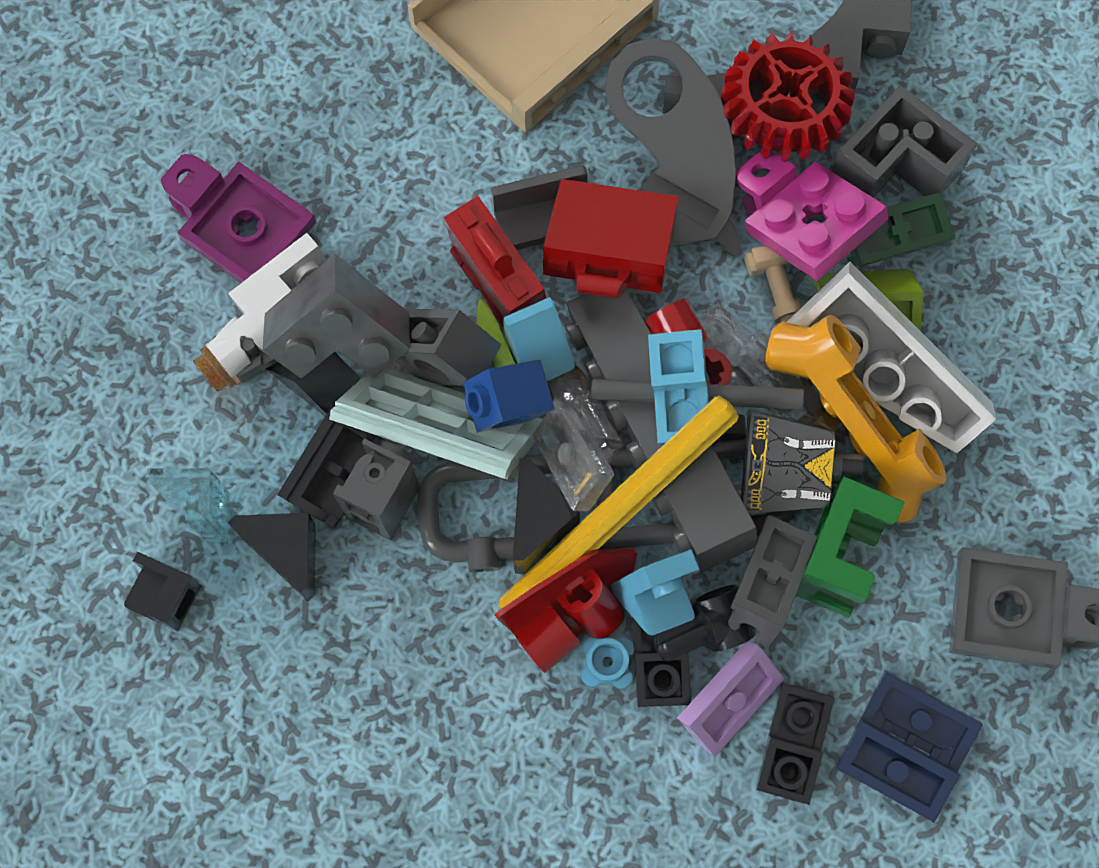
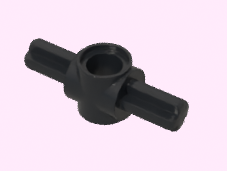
[653,584,757,661]

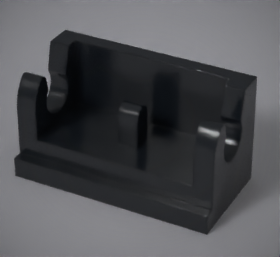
[277,406,386,528]

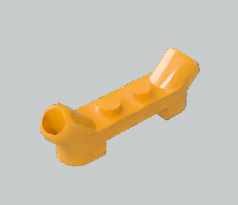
[765,315,947,523]

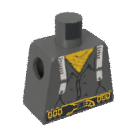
[741,410,864,514]

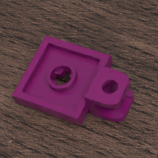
[161,154,316,283]

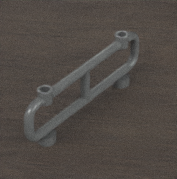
[417,414,795,573]

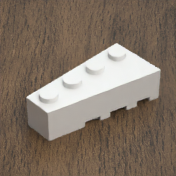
[787,262,996,453]

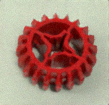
[721,31,855,162]

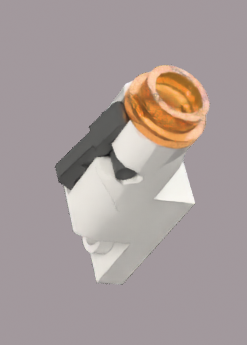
[193,233,326,392]

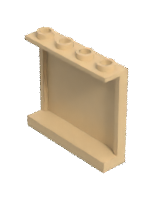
[407,0,659,133]

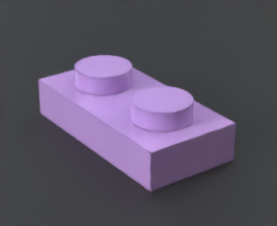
[677,641,784,757]

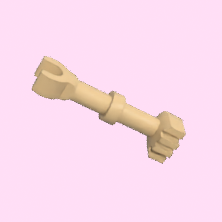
[744,246,802,378]

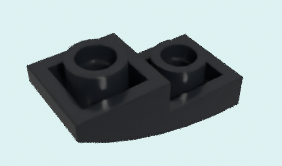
[632,617,691,707]
[756,682,835,805]

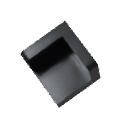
[124,552,202,632]

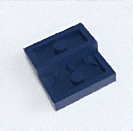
[836,670,983,822]

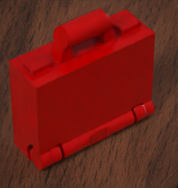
[543,179,678,299]
[443,195,546,329]

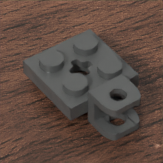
[949,547,1099,669]

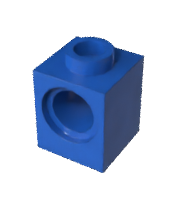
[463,359,555,433]

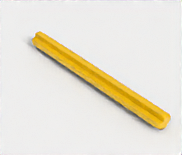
[498,396,739,609]

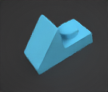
[503,297,575,381]
[610,549,699,635]

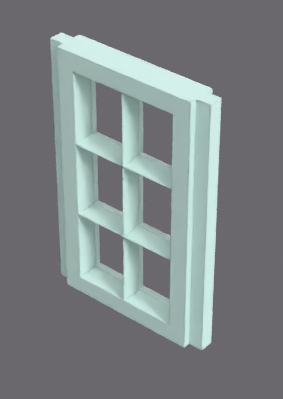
[329,368,545,479]

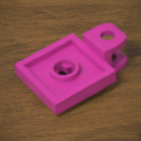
[736,151,888,281]

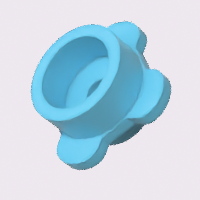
[581,637,634,690]

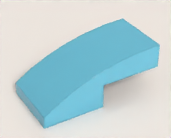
[648,329,709,447]

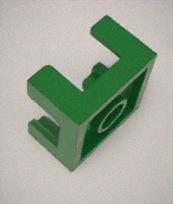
[796,477,905,618]

